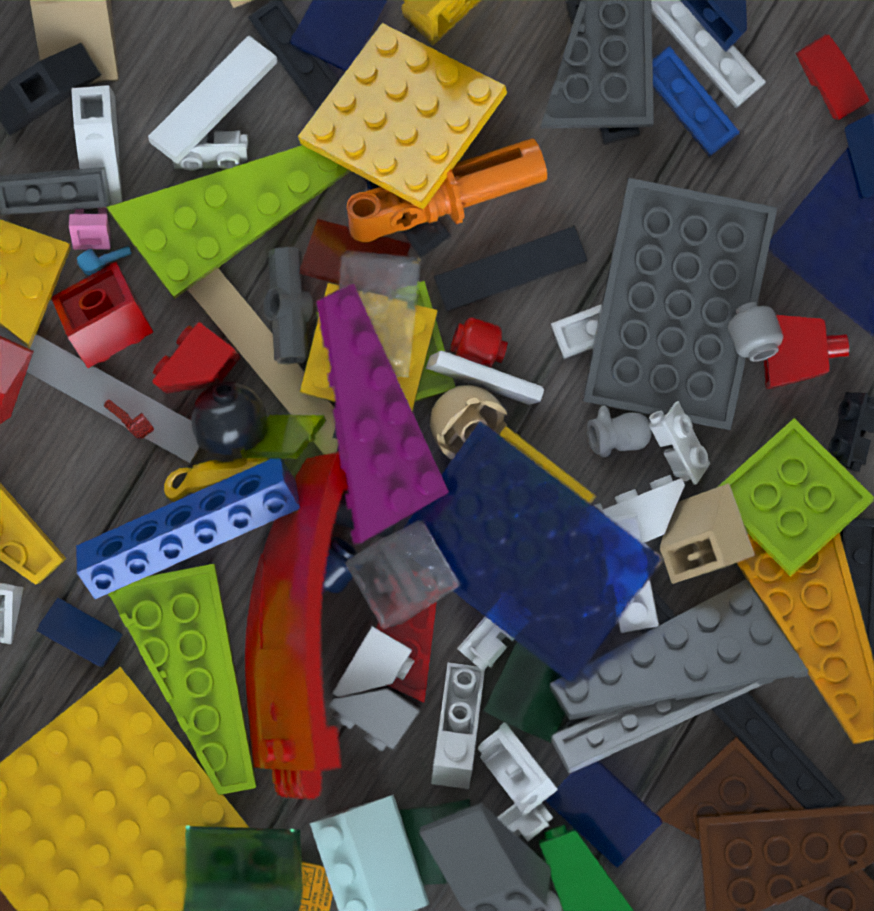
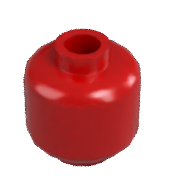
[450,317,508,368]

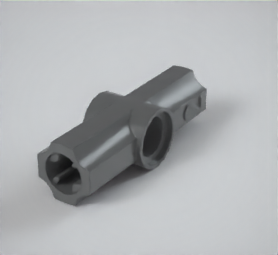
[263,247,313,365]

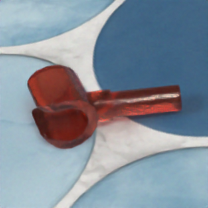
[104,399,154,439]

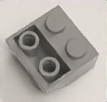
[329,687,420,751]

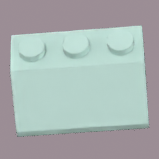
[310,794,430,911]

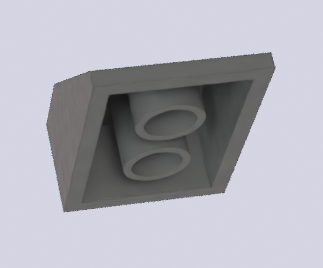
[420,803,551,911]

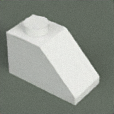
[333,627,415,697]

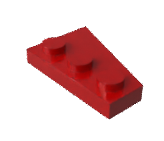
[376,568,439,703]

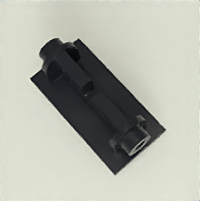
[829,392,874,472]

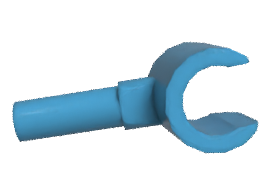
[77,246,131,275]

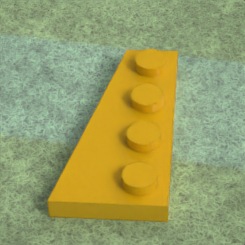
[0,483,67,585]

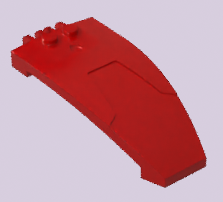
[245,452,349,800]

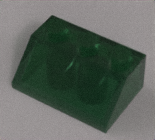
[182,826,303,911]

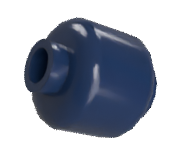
[322,537,359,594]

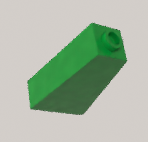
[538,825,634,911]

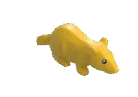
[164,455,269,502]

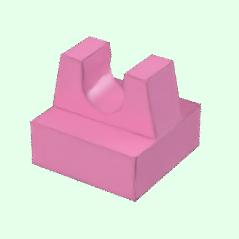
[68,207,111,250]

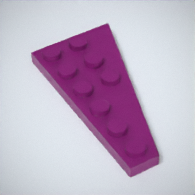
[316,283,448,544]

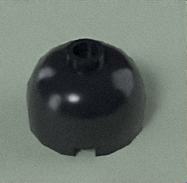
[192,382,268,455]

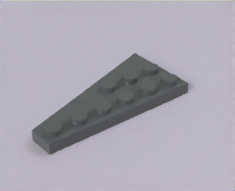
[540,0,654,129]

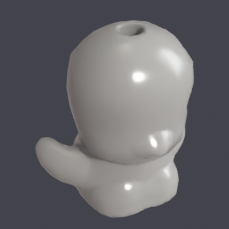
[587,405,652,458]

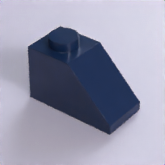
[680,0,747,52]

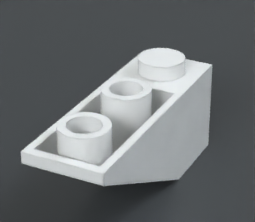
[71,85,122,206]
[431,662,485,789]

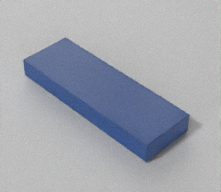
[652,46,740,157]

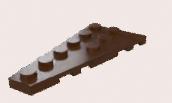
[653,736,874,911]
[697,804,874,911]

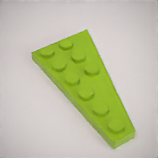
[107,145,351,299]
[108,564,257,795]

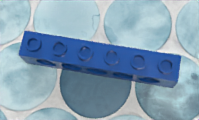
[76,455,300,599]

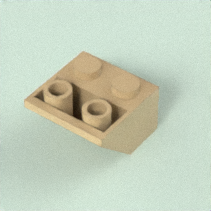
[660,483,755,584]

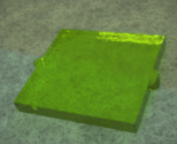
[241,415,326,459]

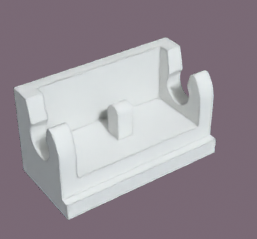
[478,722,558,816]

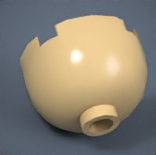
[430,384,507,461]

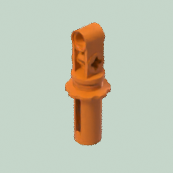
[346,138,547,242]

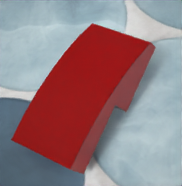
[795,34,870,120]

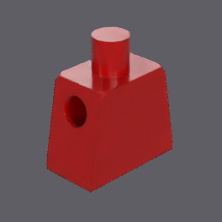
[763,315,849,389]

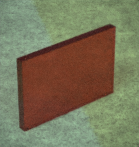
[299,218,411,299]

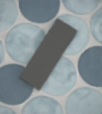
[0,167,112,215]

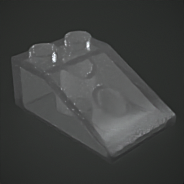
[339,251,422,378]

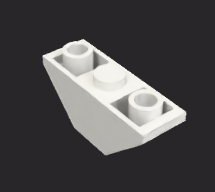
[575,475,685,543]

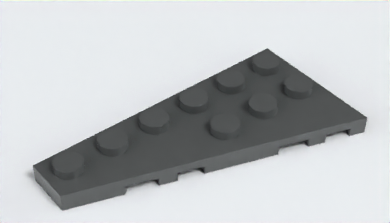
[550,579,808,720]

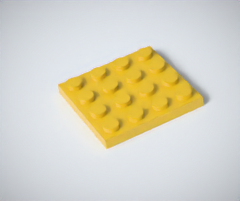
[298,23,507,209]

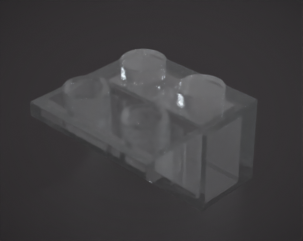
[345,520,460,629]

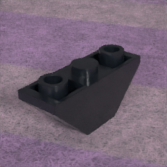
[0,43,102,136]

